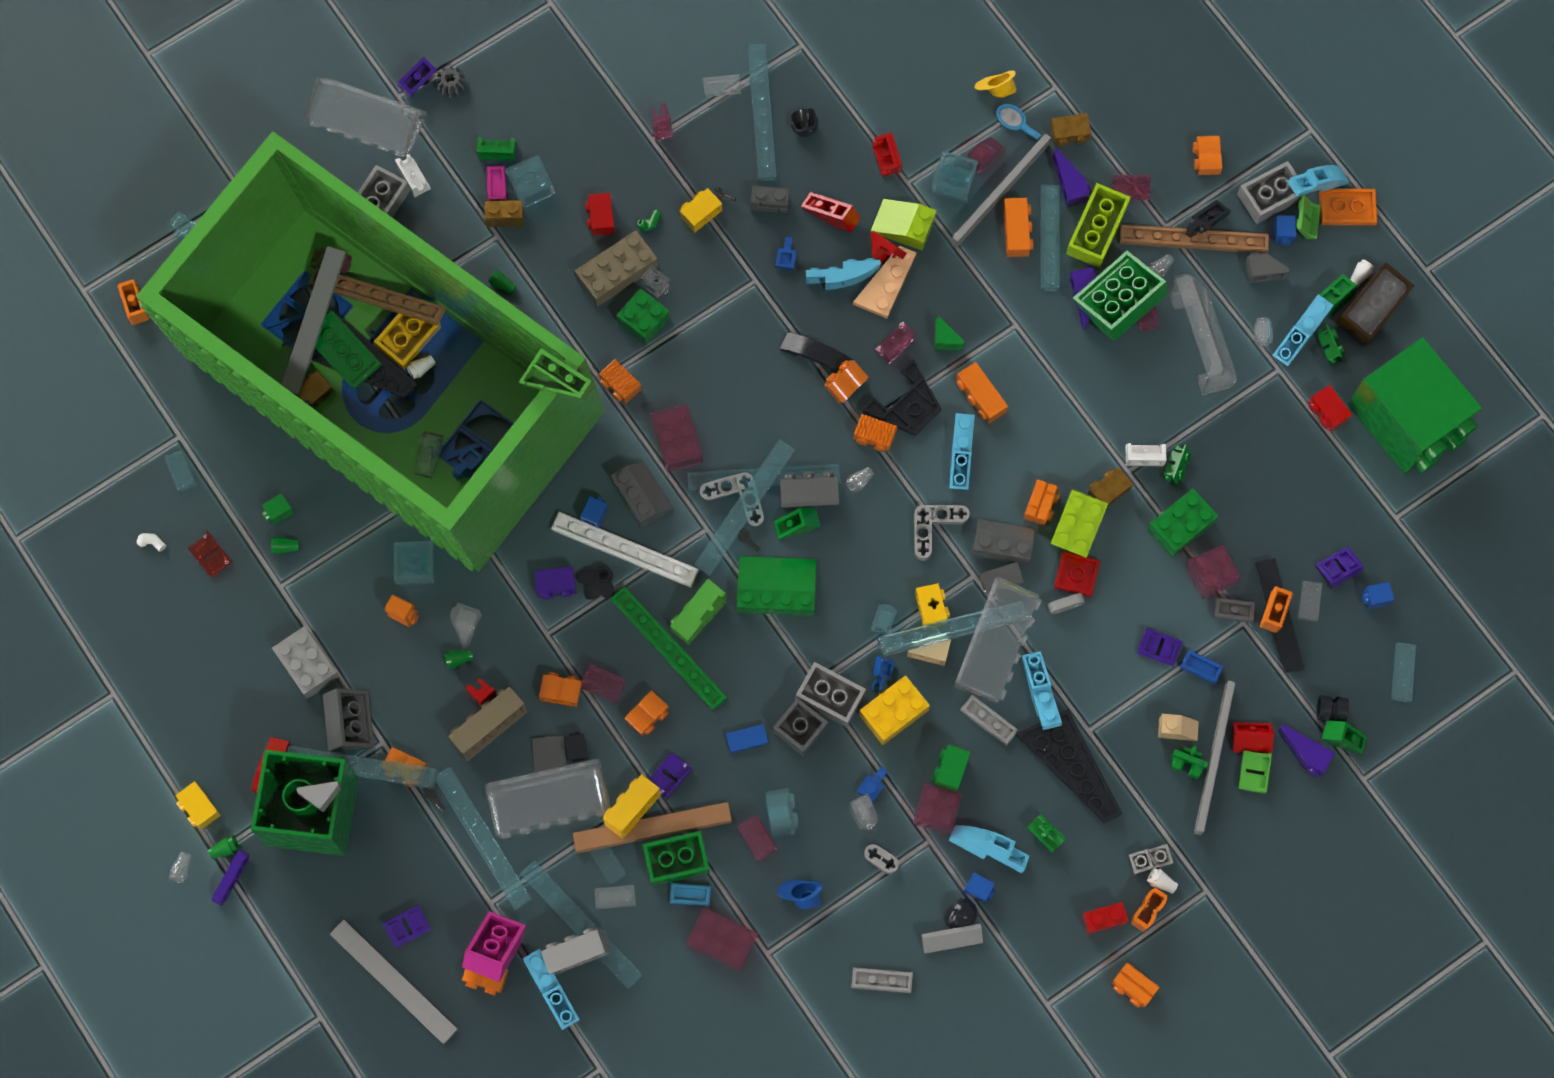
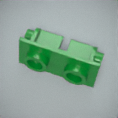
[1317,324,1346,365]
[1163,444,1191,486]

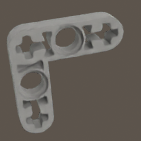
[700,472,764,527]
[914,505,970,561]

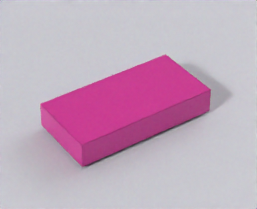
[487,166,507,201]

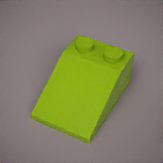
[871,199,937,251]

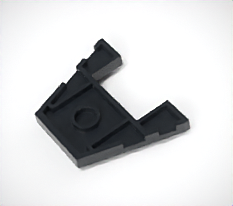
[862,359,942,436]

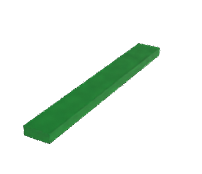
[610,586,727,711]

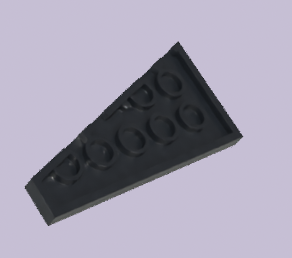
[311,312,418,399]
[1016,709,1122,823]

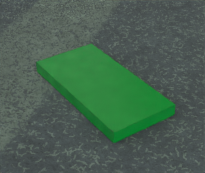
[315,310,382,390]

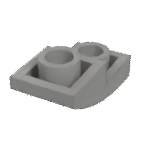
[1129,844,1174,874]

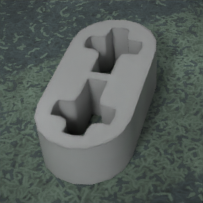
[1048,593,1085,615]
[864,844,899,874]

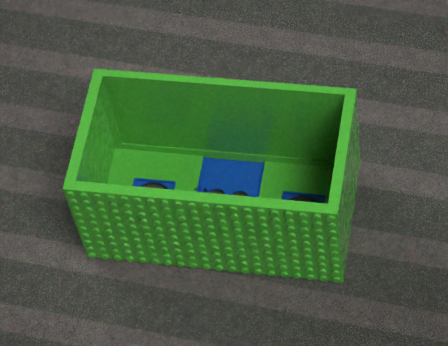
[136,131,605,573]

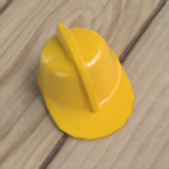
[975,71,1016,98]

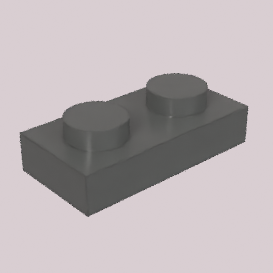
[1214,598,1255,623]

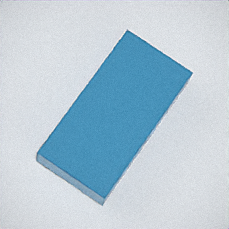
[670,883,711,907]

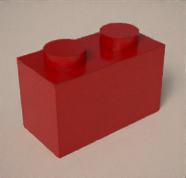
[585,193,615,236]
[1308,385,1352,432]
[1082,902,1129,935]

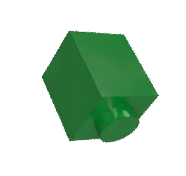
[262,493,294,525]

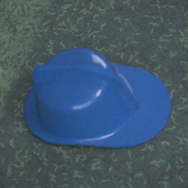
[777,880,823,909]

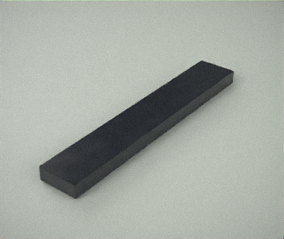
[1256,559,1304,674]

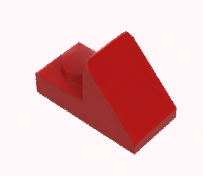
[871,231,907,263]

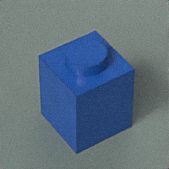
[1273,215,1296,245]
[580,497,608,528]
[1362,582,1395,609]
[964,872,996,904]

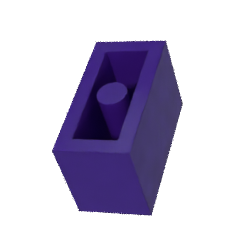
[397,57,437,98]
[534,566,576,600]

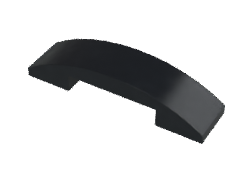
[780,332,856,374]

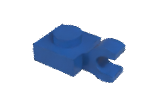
[775,237,796,270]
[452,445,484,481]
[871,657,895,693]
[857,767,887,803]

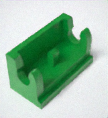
[477,137,516,161]
[1319,274,1357,319]

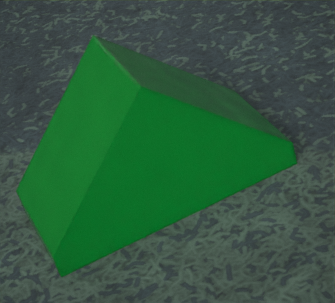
[934,316,965,351]

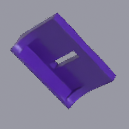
[1316,546,1364,589]
[1137,628,1183,667]
[648,752,693,800]
[383,904,432,948]

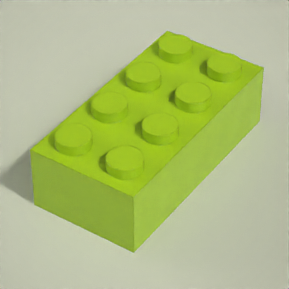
[1066,183,1131,268]

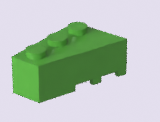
[519,348,596,401]
[670,579,726,645]

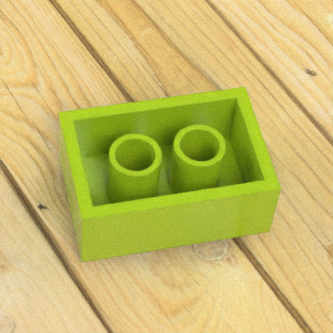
[1051,489,1108,558]

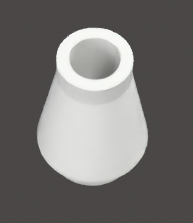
[1350,260,1374,288]
[406,355,436,379]
[1147,868,1178,894]

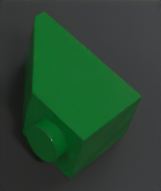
[774,507,820,539]
[1322,721,1367,754]

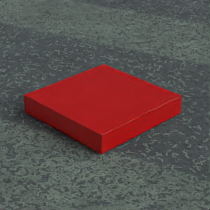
[1054,551,1101,598]

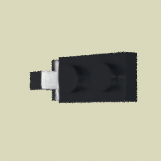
[1185,200,1231,238]

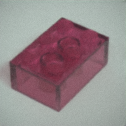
[651,404,703,472]
[686,908,758,973]

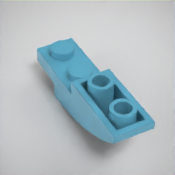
[1287,165,1349,197]
[806,258,880,290]
[1272,294,1334,366]
[949,413,975,490]
[1022,651,1062,730]
[949,825,1029,873]
[522,948,580,1030]

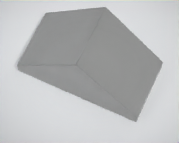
[297,781,341,812]

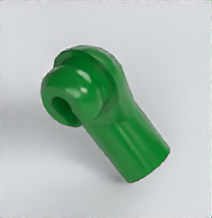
[637,210,662,232]

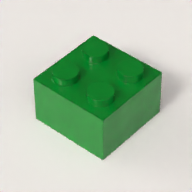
[616,288,670,345]
[931,744,970,796]

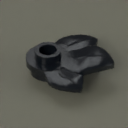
[577,566,614,600]

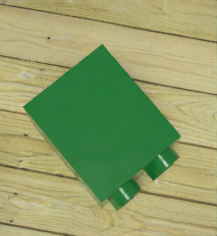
[1348,337,1482,474]
[251,750,359,856]

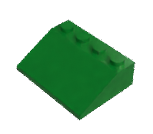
[1073,251,1169,342]
[737,556,816,616]

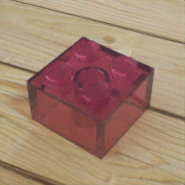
[1186,544,1241,599]
[913,783,962,835]

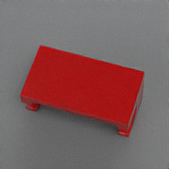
[872,132,902,177]
[466,679,497,707]

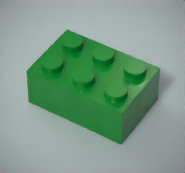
[1147,488,1219,558]
[642,831,710,886]

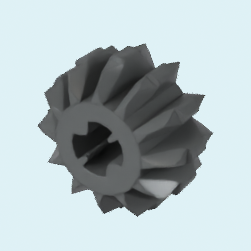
[435,66,467,98]

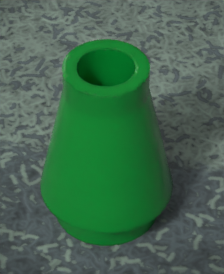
[488,270,517,295]
[271,536,298,555]
[443,649,473,669]
[208,836,240,859]

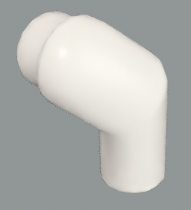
[137,533,166,552]

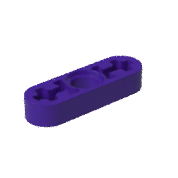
[212,850,250,906]

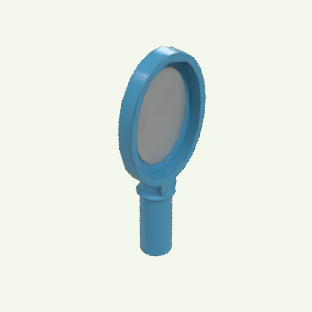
[996,104,1042,141]

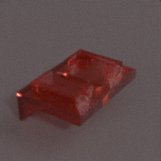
[188,530,233,578]

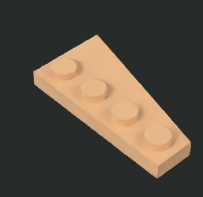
[853,246,916,319]

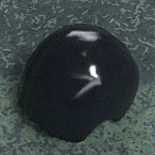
[790,108,818,137]
[944,898,978,929]

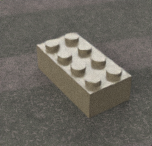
[575,230,658,307]
[448,686,528,762]

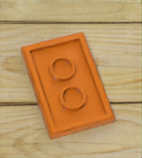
[1319,189,1377,225]

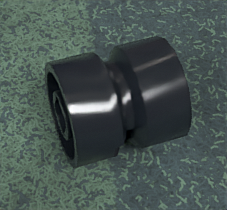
[1316,695,1349,722]

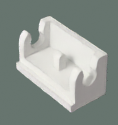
[395,154,431,197]
[1125,443,1166,466]

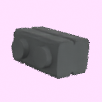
[751,186,789,213]

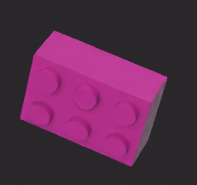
[462,911,526,982]

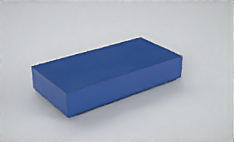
[1180,649,1224,685]
[726,724,768,753]

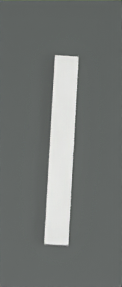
[551,512,699,588]

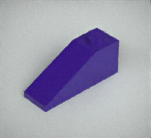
[1052,149,1092,207]
[1069,267,1098,329]
[1278,724,1335,777]

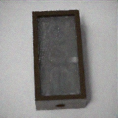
[1335,262,1415,346]

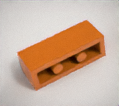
[1003,198,1033,257]
[956,362,1008,424]

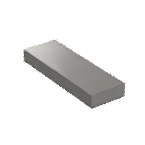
[960,695,1019,747]
[922,924,983,954]
[851,967,913,994]

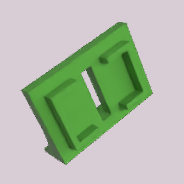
[1296,195,1321,240]
[1238,751,1272,794]

